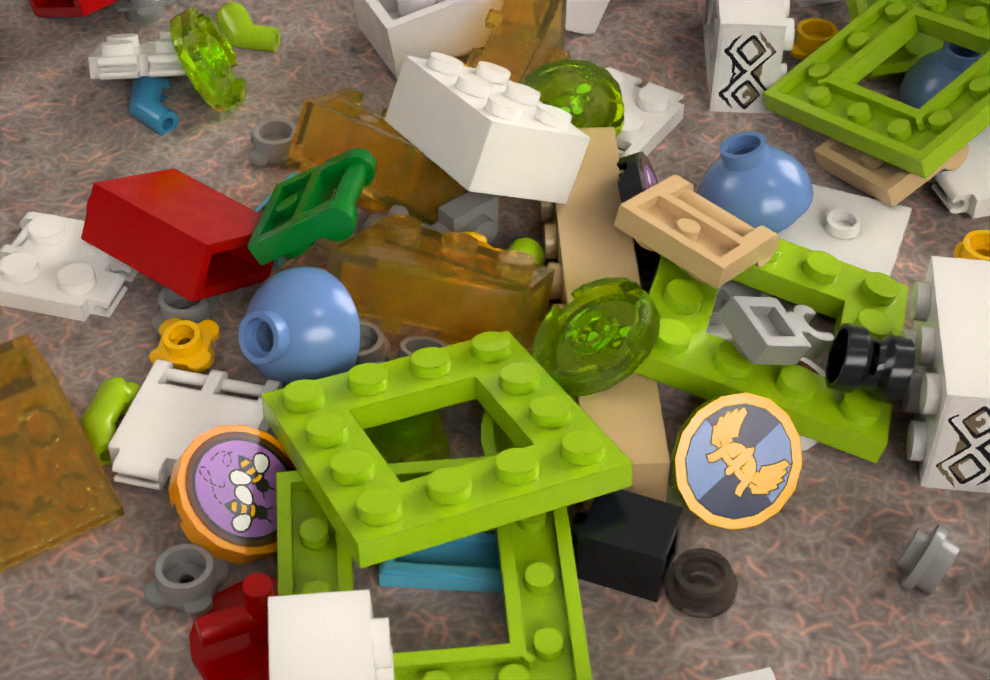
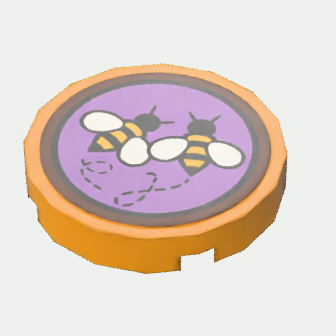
[168,425,297,564]

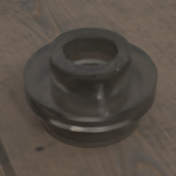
[664,548,738,618]

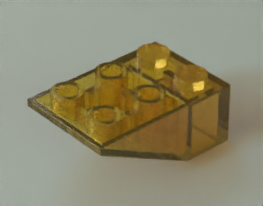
[0,334,124,571]

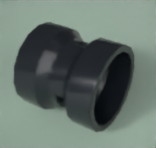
[825,323,916,404]

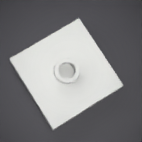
[777,184,912,277]

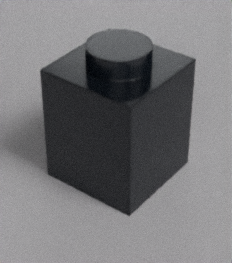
[570,490,684,603]

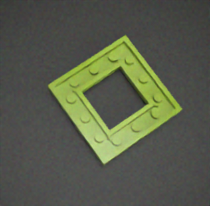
[762,0,990,179]
[629,239,909,463]
[261,330,633,569]
[276,456,592,680]

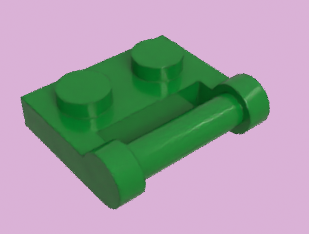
[247,148,377,266]

